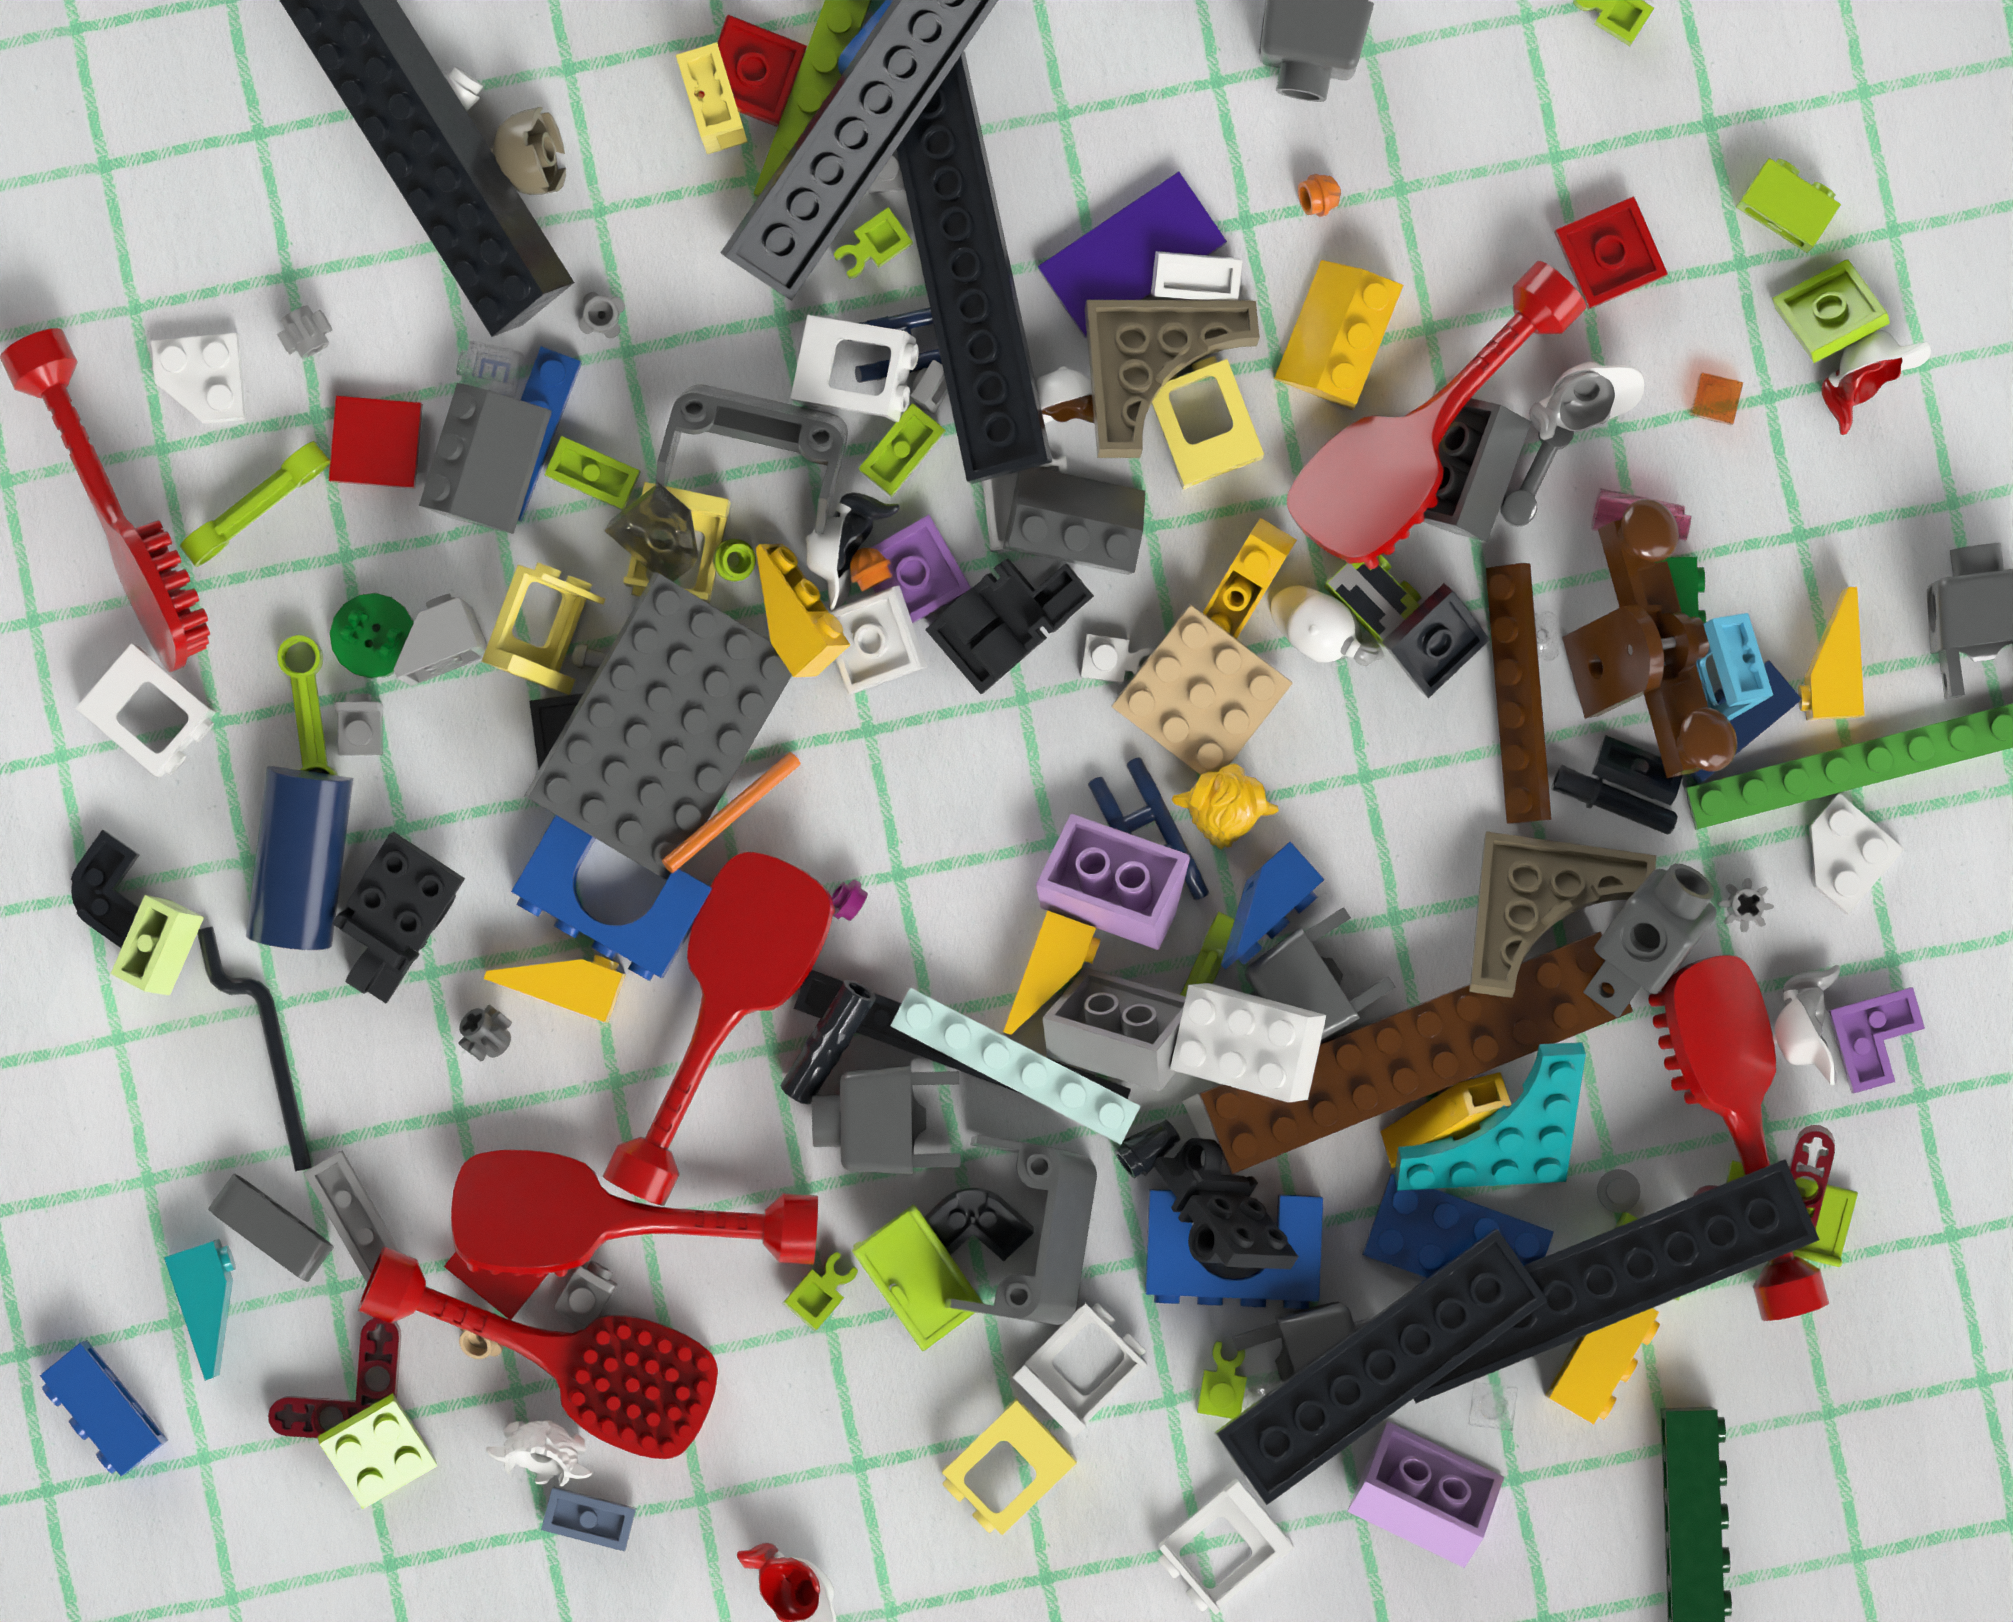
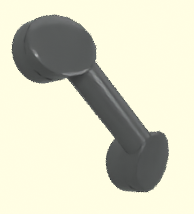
[1501,426,1574,527]

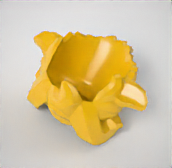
[1172,763,1279,850]

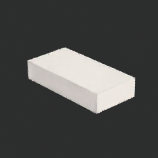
[1151,251,1242,301]

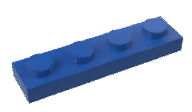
[518,346,582,522]

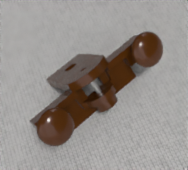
[1562,499,1737,778]

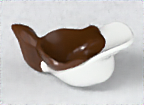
[1036,367,1094,424]

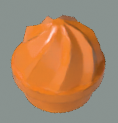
[1298,174,1341,217]
[850,548,892,592]

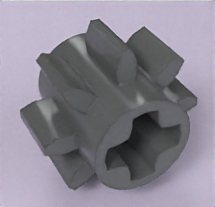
[458,1005,512,1061]

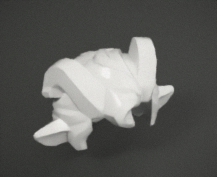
[486,1419,593,1486]

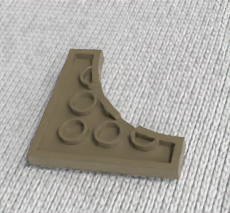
[1085,300,1260,458]
[1469,831,1657,998]

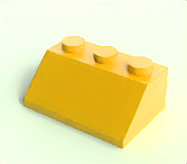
[1274,260,1404,410]

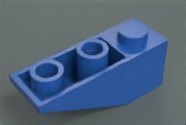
[1221,842,1325,970]

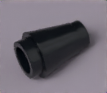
[1115,1119,1181,1179]

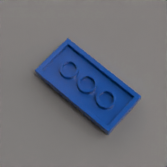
[1362,1173,1554,1278]

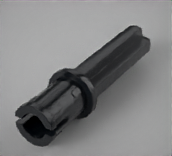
[1551,765,1678,835]

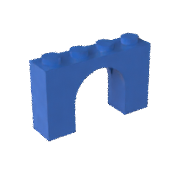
[511,815,712,981]
[1145,1189,1323,1309]

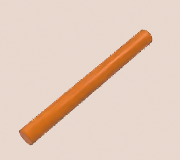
[662,752,801,873]

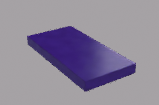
[1038,171,1227,339]

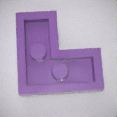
[1828,987,1925,1093]

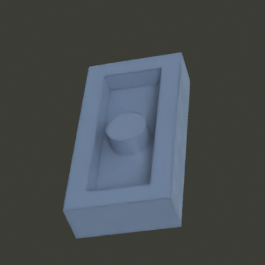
[541,1487,637,1552]

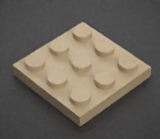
[1112,604,1293,775]

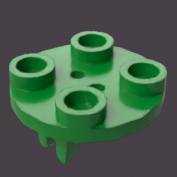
[330,593,414,679]

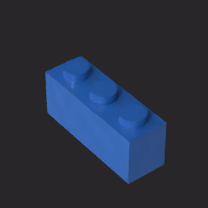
[40,1340,168,1476]

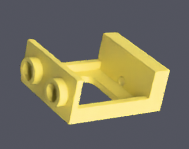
[676,42,748,155]
[1151,356,1264,489]
[623,482,731,603]
[481,562,605,695]
[942,1398,1077,1535]

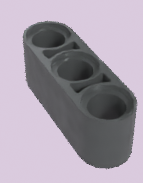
[208,1174,334,1282]

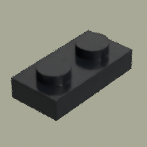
[1592,735,1683,806]

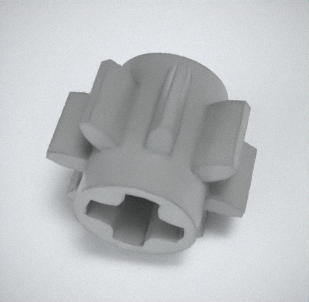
[277,305,333,359]
[1718,878,1774,932]

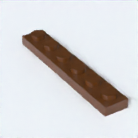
[1486,563,1552,824]

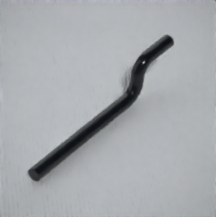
[197,927,312,1172]

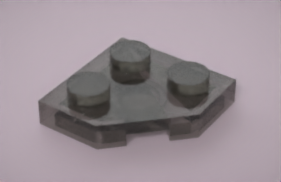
[604,483,698,582]

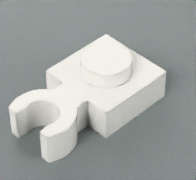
[1081,634,1154,683]

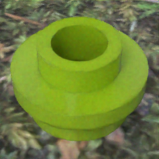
[713,539,756,582]

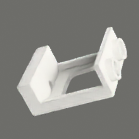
[790,315,919,422]
[75,643,216,777]
[1012,1302,1147,1438]
[1158,1477,1295,1615]

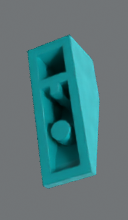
[164,1239,236,1380]

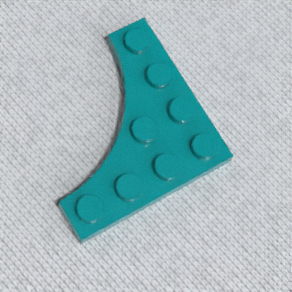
[1394,1042,1586,1191]

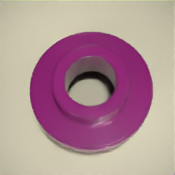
[832,879,868,921]

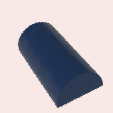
[246,766,354,950]

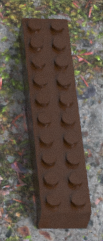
[1198,932,1634,1174]

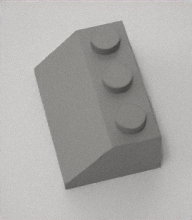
[394,594,487,686]
[1043,968,1186,1091]

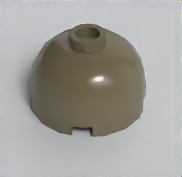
[490,107,566,195]

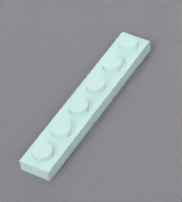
[891,988,1141,1144]

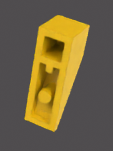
[1798,587,1865,721]
[1003,910,1101,1035]
[484,954,626,1023]

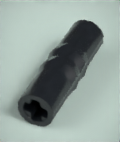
[780,979,876,1105]

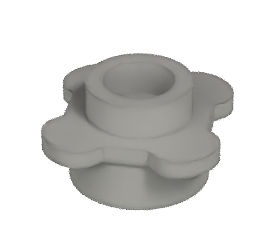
[578,292,625,338]

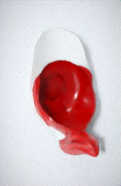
[1821,330,1931,435]
[737,1543,836,1622]

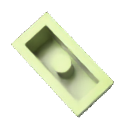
[110,895,204,995]

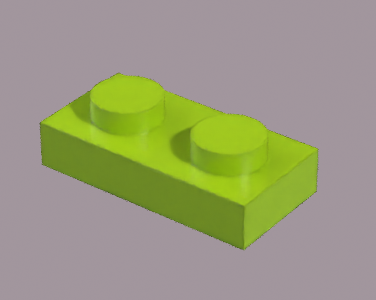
[858,403,946,497]
[544,436,641,511]

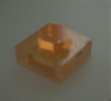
[1690,372,1743,426]

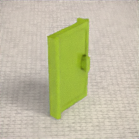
[1726,1160,1858,1267]
[852,1204,984,1351]

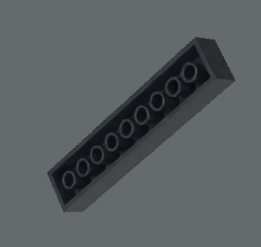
[279,0,575,337]

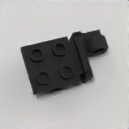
[925,559,1094,694]
[332,831,465,1004]
[1153,1138,1299,1269]

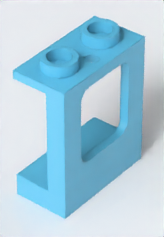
[1664,613,1773,721]

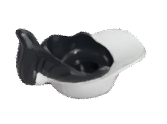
[806,492,900,610]

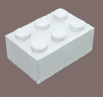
[1170,983,1326,1103]

